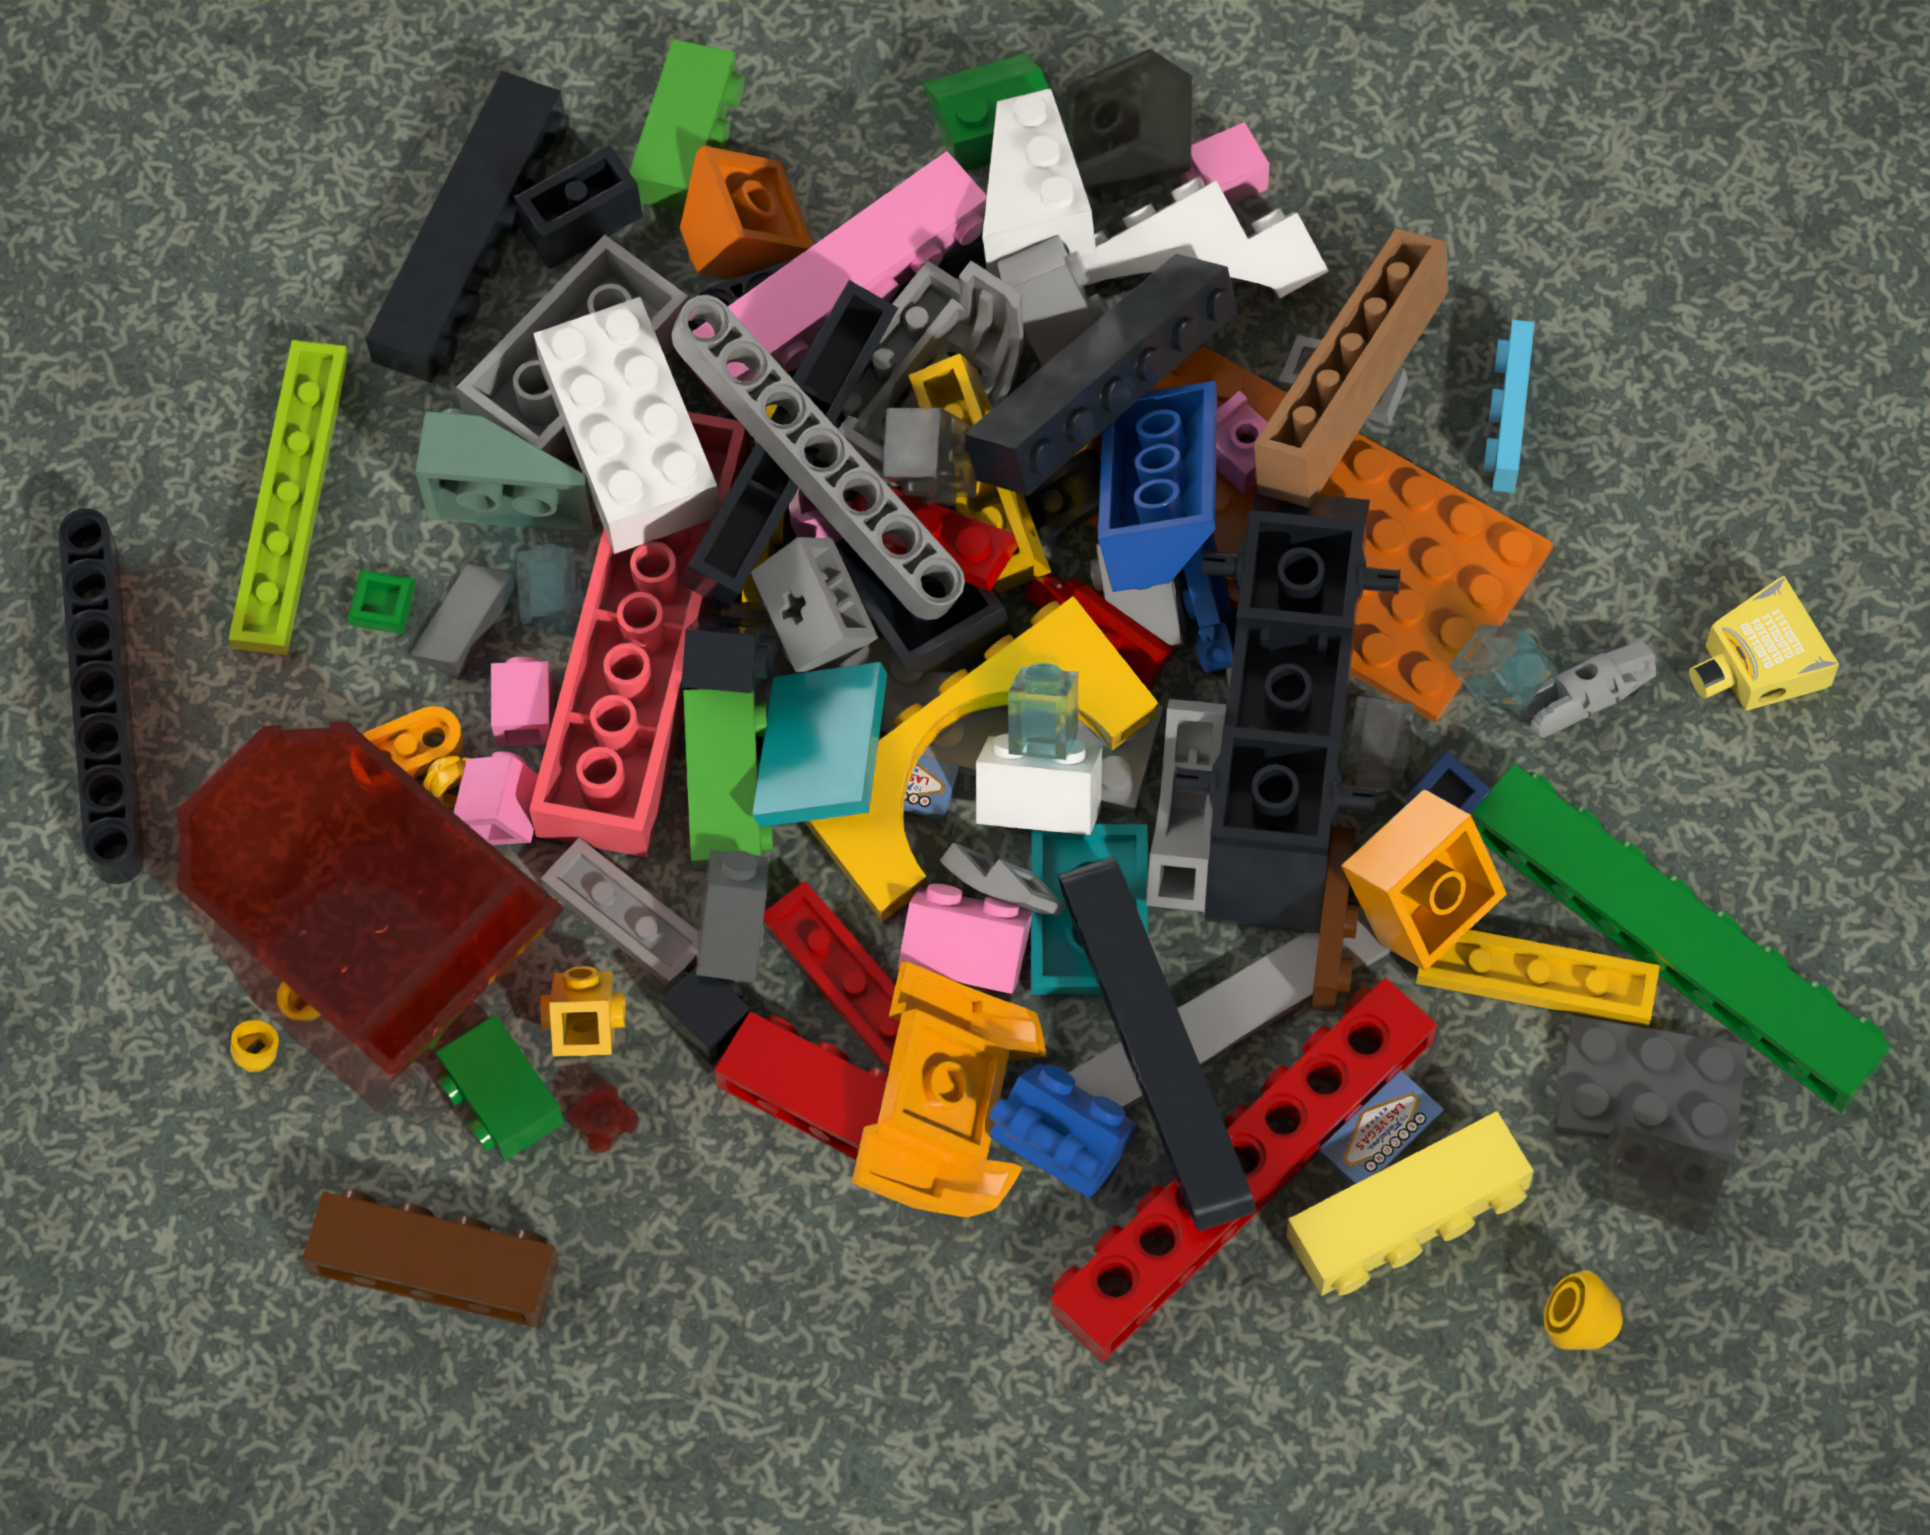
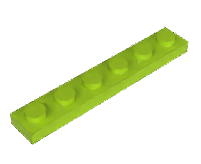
[228,340,349,655]

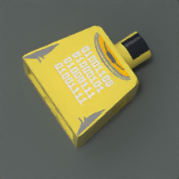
[1689,576,1839,711]

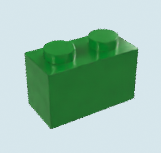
[435,1014,564,1162]

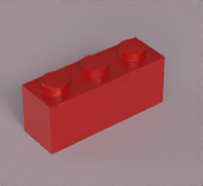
[714,1011,888,1160]

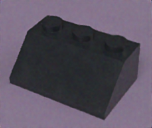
[834,491,1016,672]

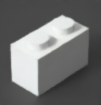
[976,733,1102,835]

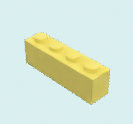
[1286,1111,1534,1296]

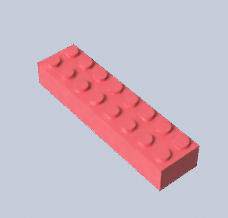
[529,412,751,858]

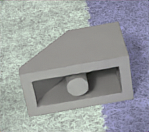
[1090,543,1190,650]

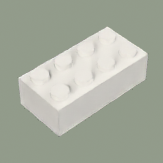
[533,297,720,554]

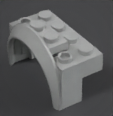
[815,260,1024,493]

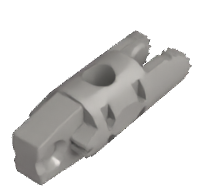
[1511,641,1656,739]

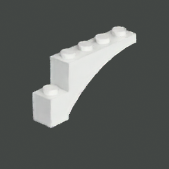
[1081,176,1329,298]

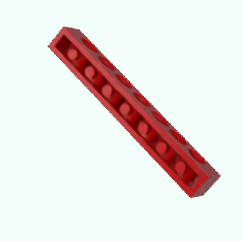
[1051,977,1437,1363]

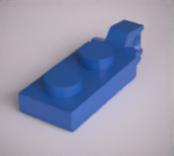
[1183,533,1236,673]

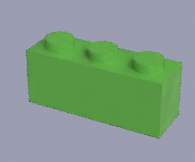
[629,39,745,212]
[683,689,774,870]

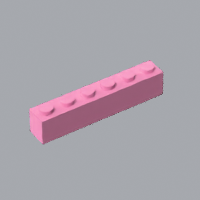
[684,151,987,411]

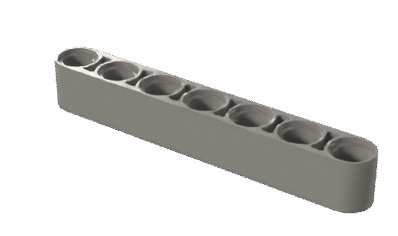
[671,295,965,620]

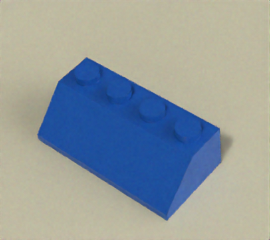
[1098,381,1217,592]

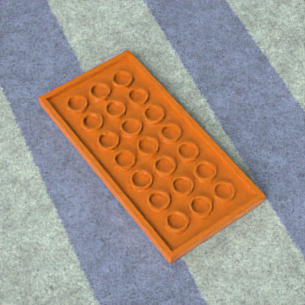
[1085,345,1554,724]

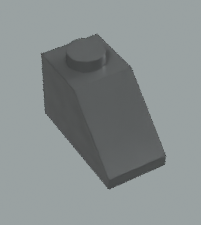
[696,849,768,983]

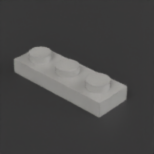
[541,837,698,985]

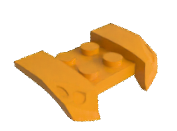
[852,961,1046,1217]

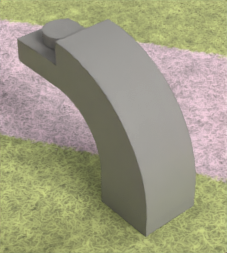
[1146,699,1227,912]

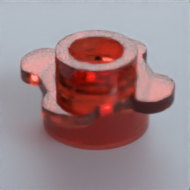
[568,1084,639,1153]

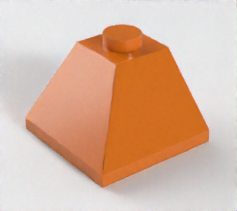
[680,145,814,279]

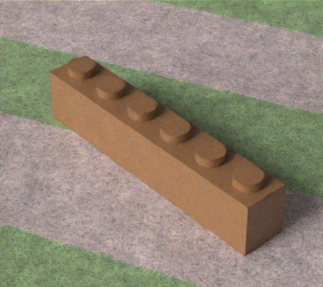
[1254,228,1449,508]

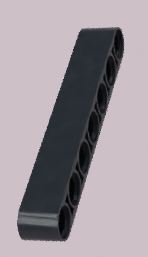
[58,508,144,884]
[1058,856,1256,1233]

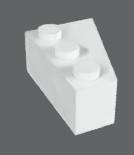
[982,88,1096,277]

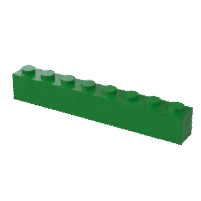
[1471,763,1892,1114]

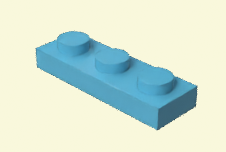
[1483,320,1535,493]

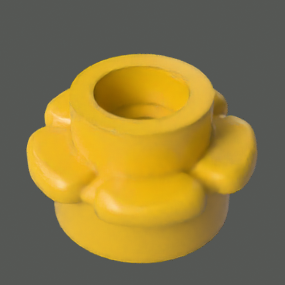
[423,755,470,808]

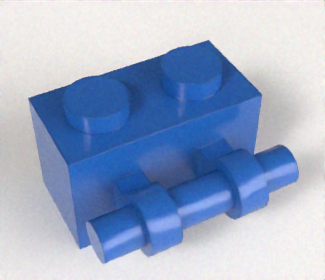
[989,1063,1139,1198]

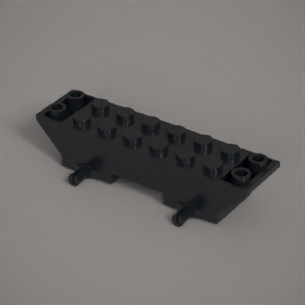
[1174,489,1401,933]

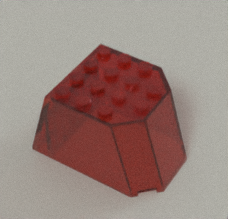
[177,721,564,1112]

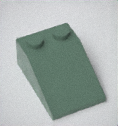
[415,409,596,533]

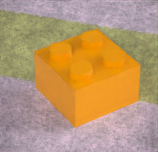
[1341,789,1507,970]

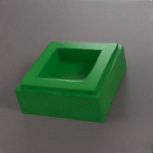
[347,570,417,635]

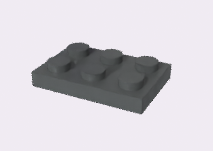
[1555,1016,1748,1160]

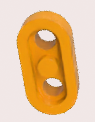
[350,706,463,790]

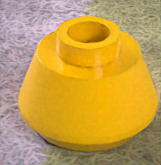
[1544,1271,1623,1350]

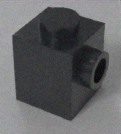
[659,967,751,1066]

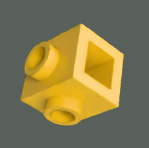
[540,966,626,1056]

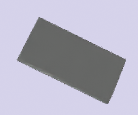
[410,564,516,681]

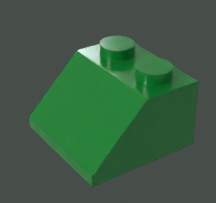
[922,53,1049,171]

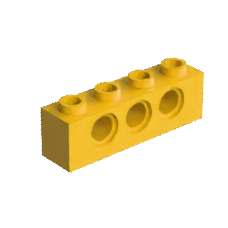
[908,353,1051,594]

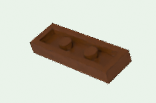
[1312,826,1359,1012]

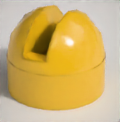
[230,1020,279,1072]

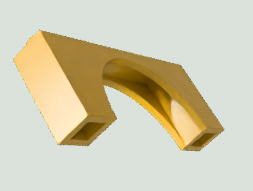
[804,596,1158,922]

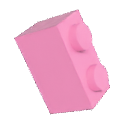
[898,884,1033,994]

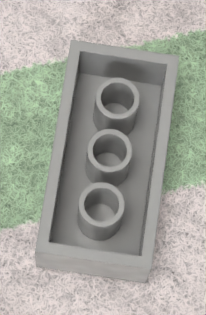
[456,235,693,463]

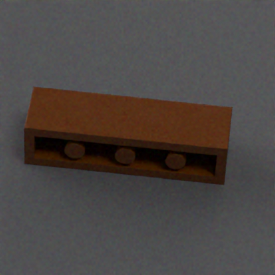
[302,1189,559,1329]

